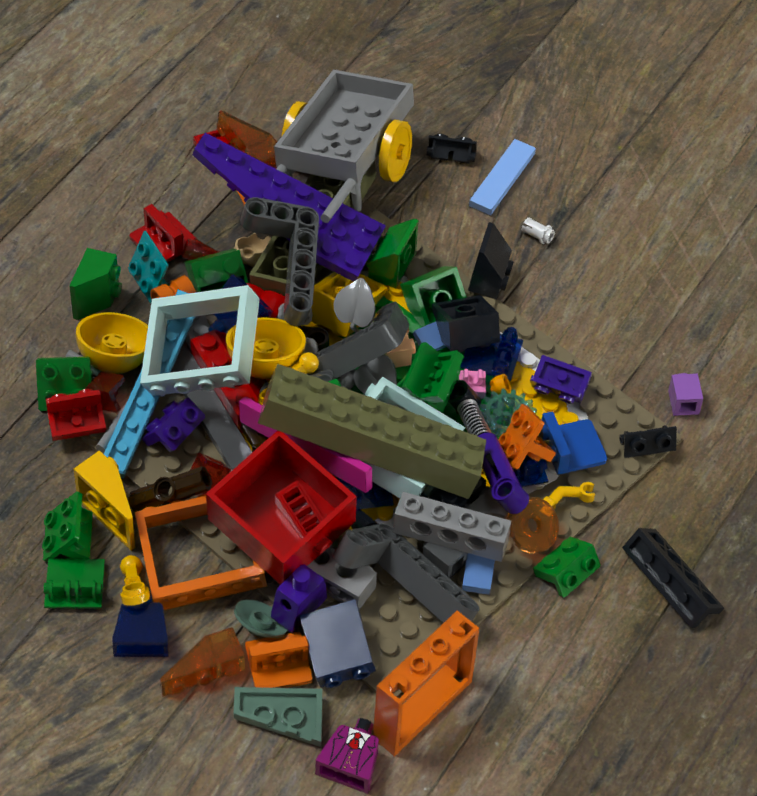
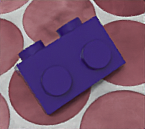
[530,355,592,404]
[141,397,205,452]

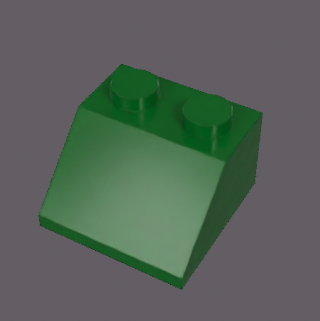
[366,219,419,288]
[70,248,122,320]
[400,266,467,327]

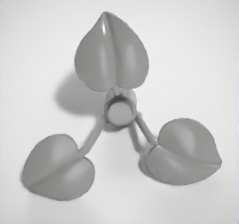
[304,278,398,394]

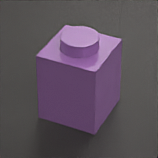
[668,373,703,416]

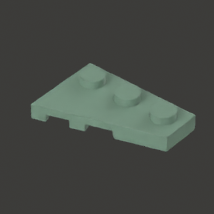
[233,687,322,747]

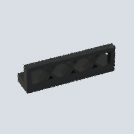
[622,528,725,628]

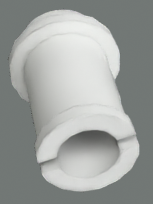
[521,217,555,244]

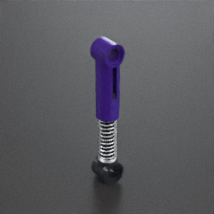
[448,380,529,514]

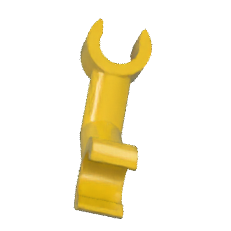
[538,482,595,517]

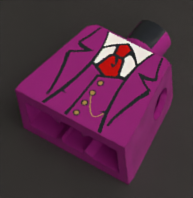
[315,718,379,794]

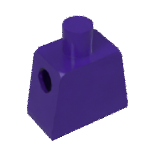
[271,564,327,633]

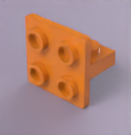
[498,404,556,470]
[245,632,313,688]

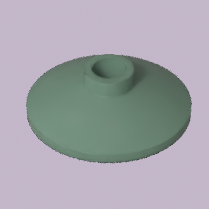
[234,600,287,638]

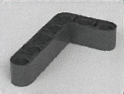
[240,197,319,326]
[315,302,409,380]
[333,524,480,623]

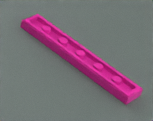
[239,396,372,493]

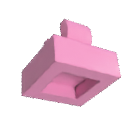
[459,369,486,399]

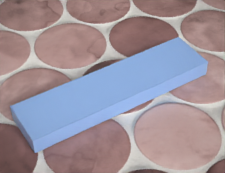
[469,139,536,216]

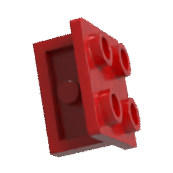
[129,204,198,263]
[46,389,106,441]

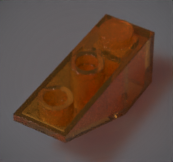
[216,110,277,168]
[160,627,245,697]

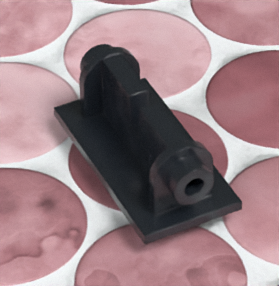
[426,134,477,164]
[619,425,677,458]

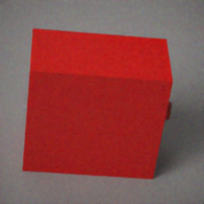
[206,430,357,585]

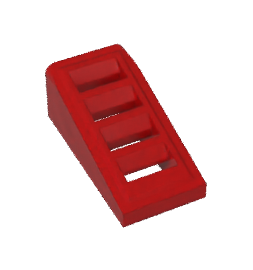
[275,480,324,538]

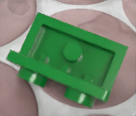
[533,536,600,597]

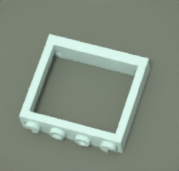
[140,285,260,397]
[360,377,465,498]

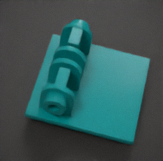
[128,231,169,303]

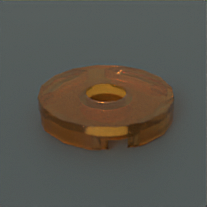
[507,497,559,553]

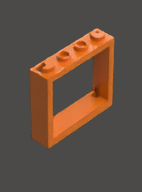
[135,494,267,612]
[373,611,480,757]

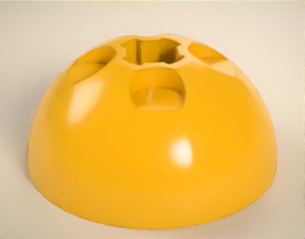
[76,312,148,374]
[226,317,306,379]

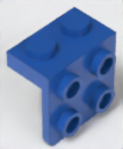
[539,411,607,475]

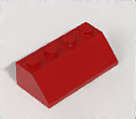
[190,330,267,433]

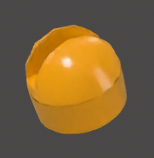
[489,374,511,396]

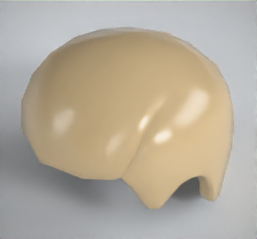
[234,233,271,267]

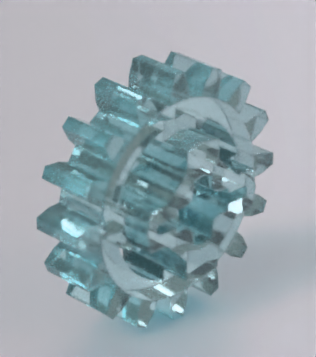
[479,389,537,437]

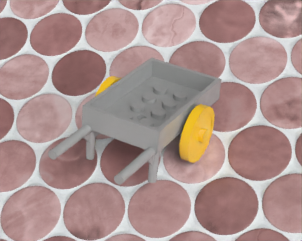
[274,69,414,223]

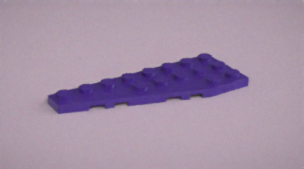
[192,133,386,282]

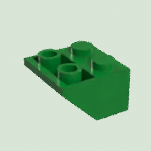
[184,249,248,292]

